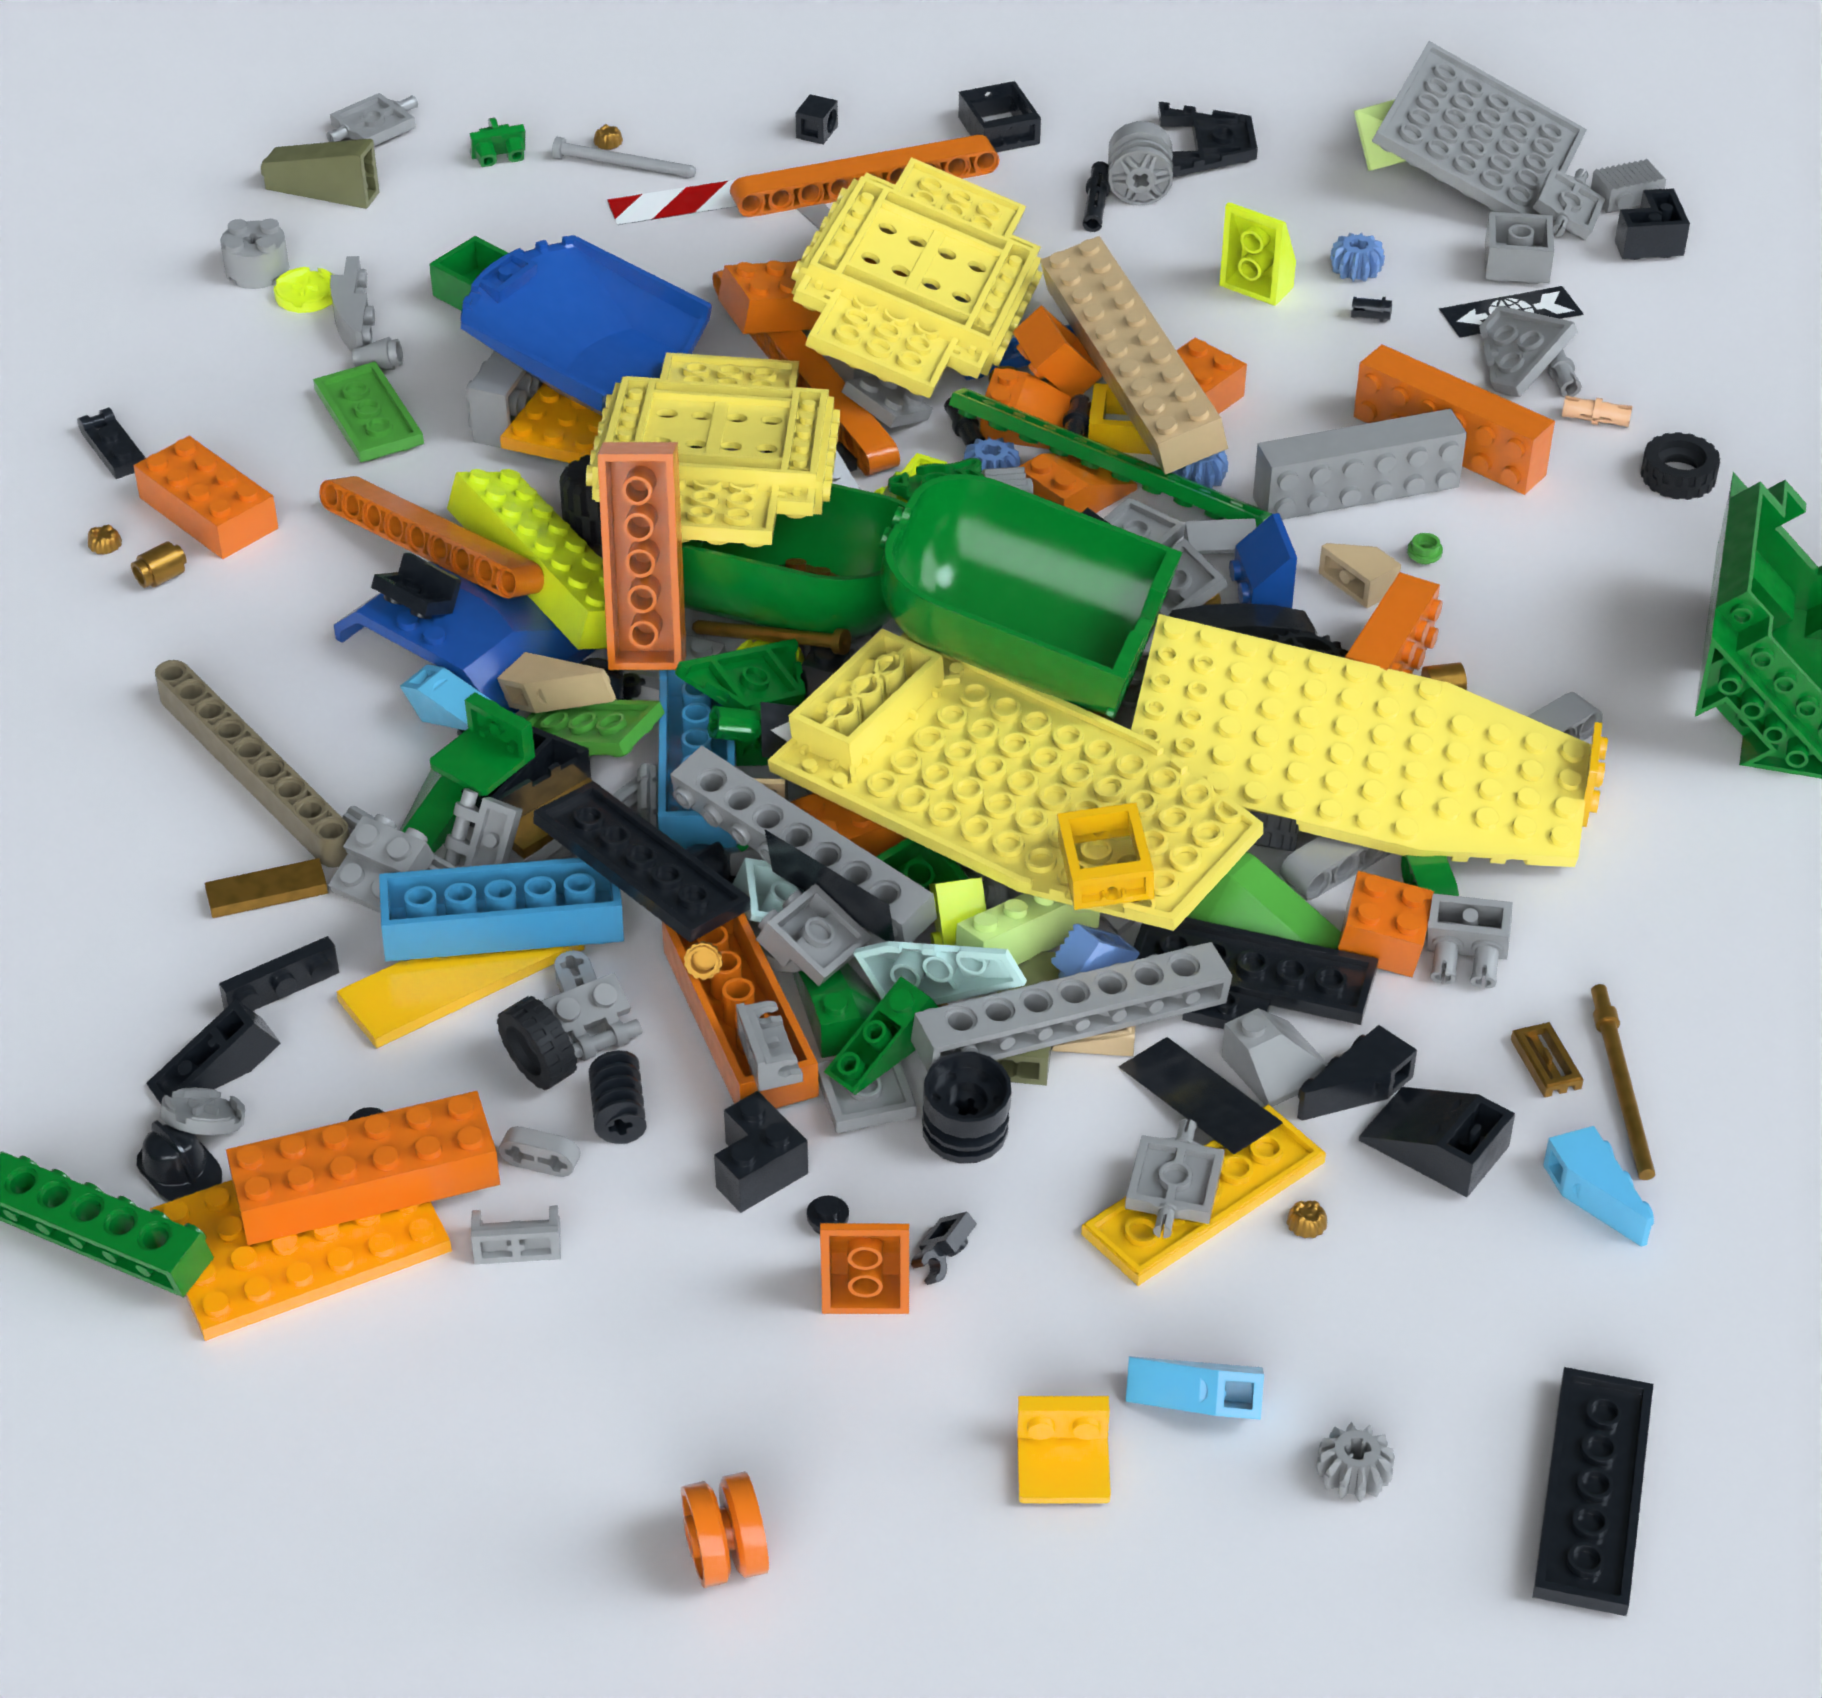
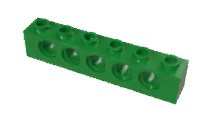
[0,1151,214,1298]

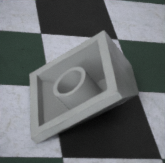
[1221,1008,1328,1107]

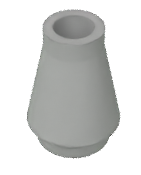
[352,337,403,370]

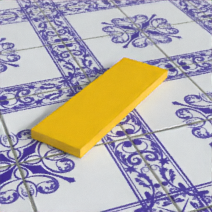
[336,945,585,1049]
[1081,1104,1326,1286]

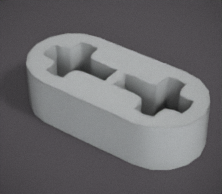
[554,950,597,993]
[499,1126,581,1177]

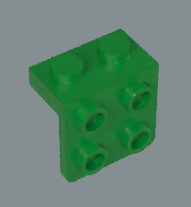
[430,692,535,796]

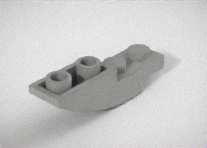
[330,256,375,352]

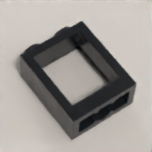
[958,81,1041,152]

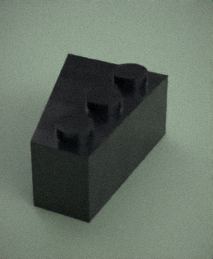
[461,726,591,827]

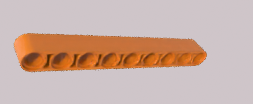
[730,135,1000,217]
[319,476,544,599]

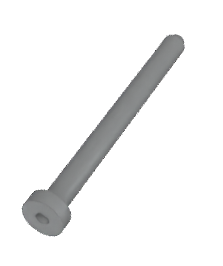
[552,137,696,178]

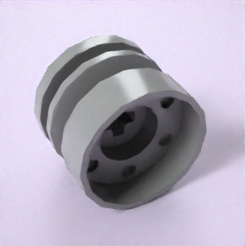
[1108,121,1173,205]

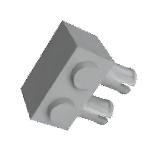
[1428,894,1513,988]

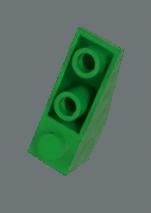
[824,976,938,1095]

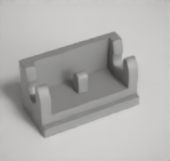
[1183,519,1256,554]
[736,1001,803,1091]
[471,1205,561,1265]

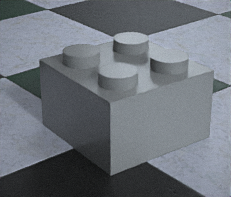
[1485,212,1554,284]

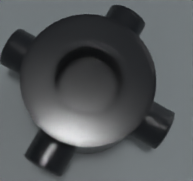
[624,673,646,698]

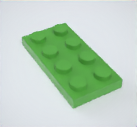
[313,361,424,463]
[526,700,665,757]

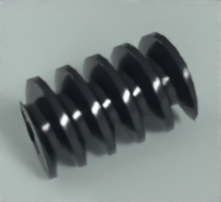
[588,1050,647,1144]

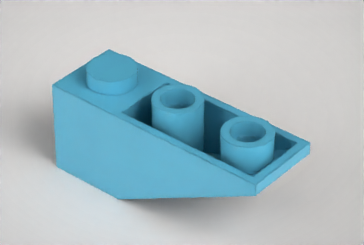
[400,664,491,730]
[1543,1126,1654,1247]
[1126,1356,1264,1420]

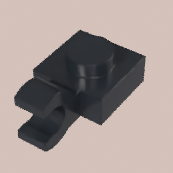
[911,1211,977,1285]

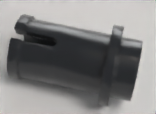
[1351,297,1392,322]

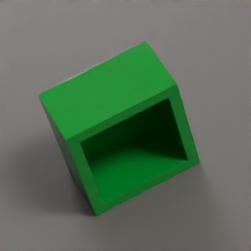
[429,236,508,311]

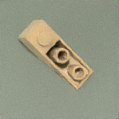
[497,652,616,713]

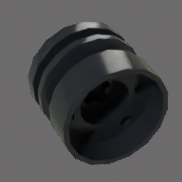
[922,1052,1012,1163]

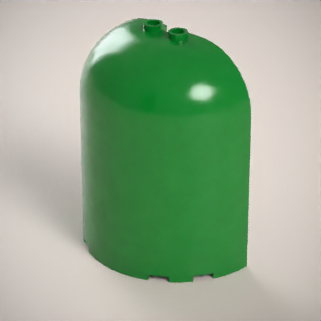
[879,474,1183,721]
[682,483,907,640]

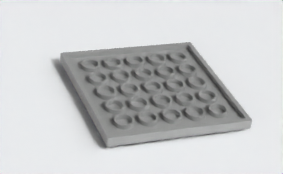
[1372,41,1587,215]

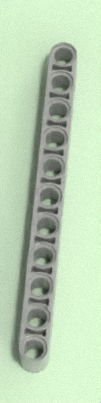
[1280,692,1603,899]

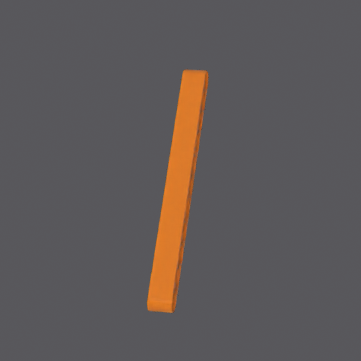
[712,270,900,476]

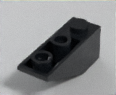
[1297,1025,1417,1121]

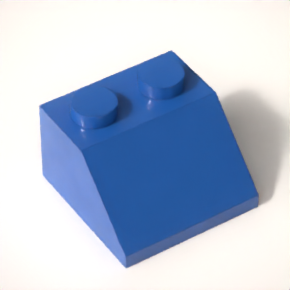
[1229,513,1297,608]

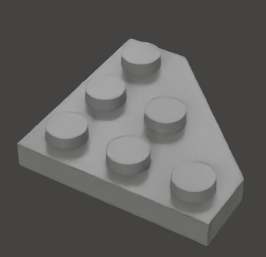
[1479,305,1578,397]

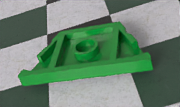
[675,639,806,710]

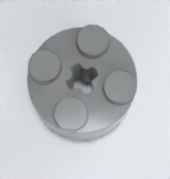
[220,218,289,289]

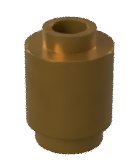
[131,541,187,588]

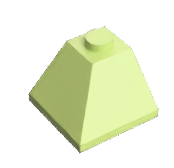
[1354,99,1406,171]

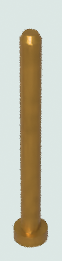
[692,620,851,655]

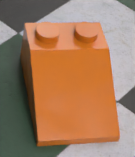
[980,368,1091,449]
[1018,453,1138,513]
[820,1223,909,1314]

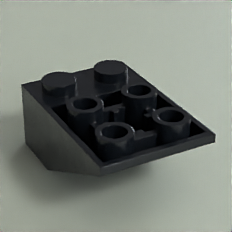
[1359,1087,1515,1197]

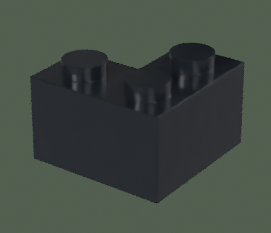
[1615,188,1690,260]
[714,1091,808,1213]

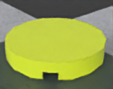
[273,267,333,313]

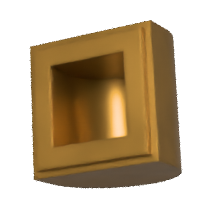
[1421,662,1467,690]

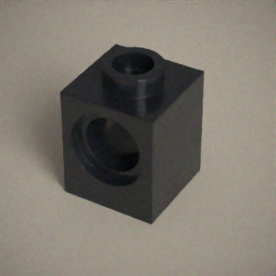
[795,94,838,145]

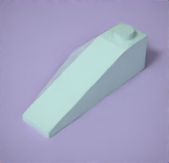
[853,941,1027,1005]

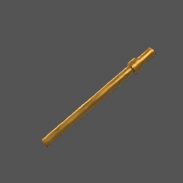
[1591,984,1655,1180]

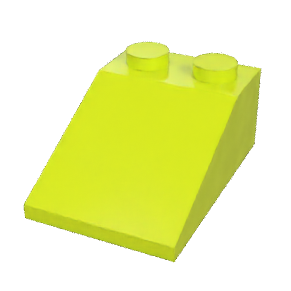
[1219,202,1296,306]

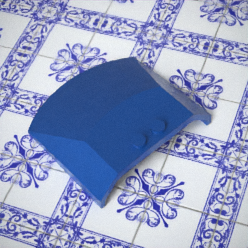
[460,235,712,416]
[334,561,597,713]

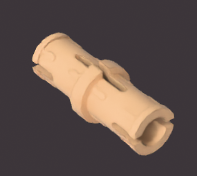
[1562,395,1632,427]

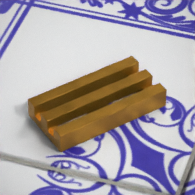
[1511,1022,1584,1098]

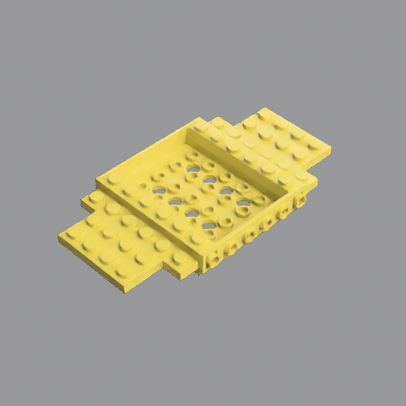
[791,157,1043,398]
[586,352,840,547]

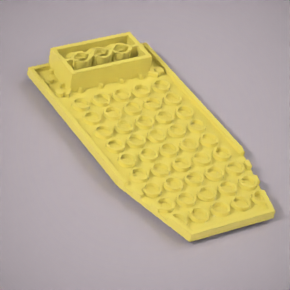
[1131,614,1590,867]
[768,628,1263,931]

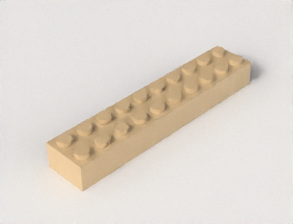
[1040,236,1228,475]

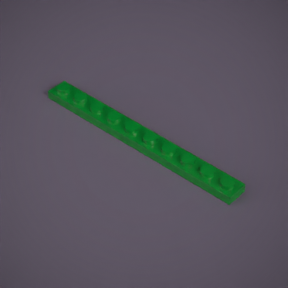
[949,388,1272,527]

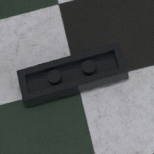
[219,936,339,1011]

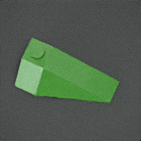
[1187,852,1341,950]

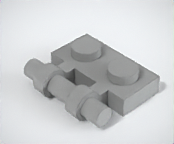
[444,788,523,867]
[541,973,642,1061]

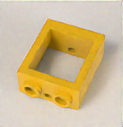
[1088,383,1152,455]
[1057,802,1155,910]

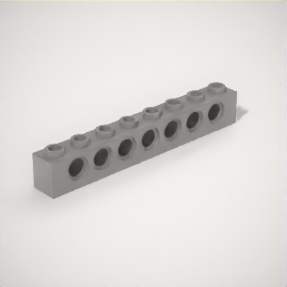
[670,745,937,942]
[911,942,1232,1072]

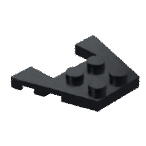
[1158,102,1258,177]

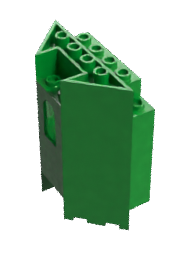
[1695,472,1822,779]

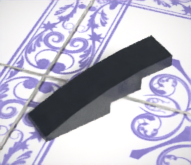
[1169,603,1317,640]

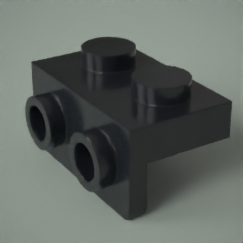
[371,553,461,619]

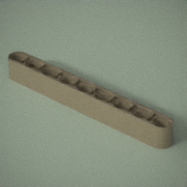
[155,660,350,868]

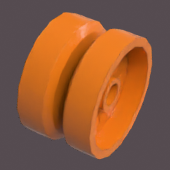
[681,1471,769,1588]

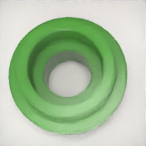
[1407,533,1443,564]

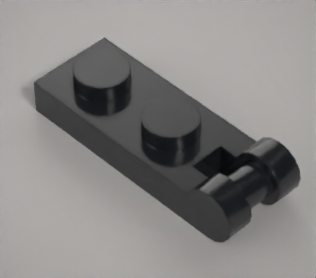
[77,407,146,479]

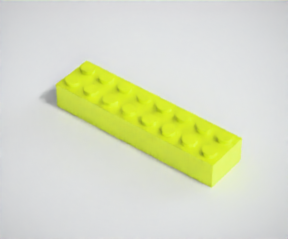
[447,469,607,650]

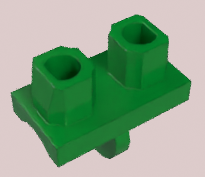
[470,117,526,167]

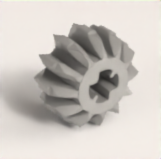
[1316,1422,1395,1502]

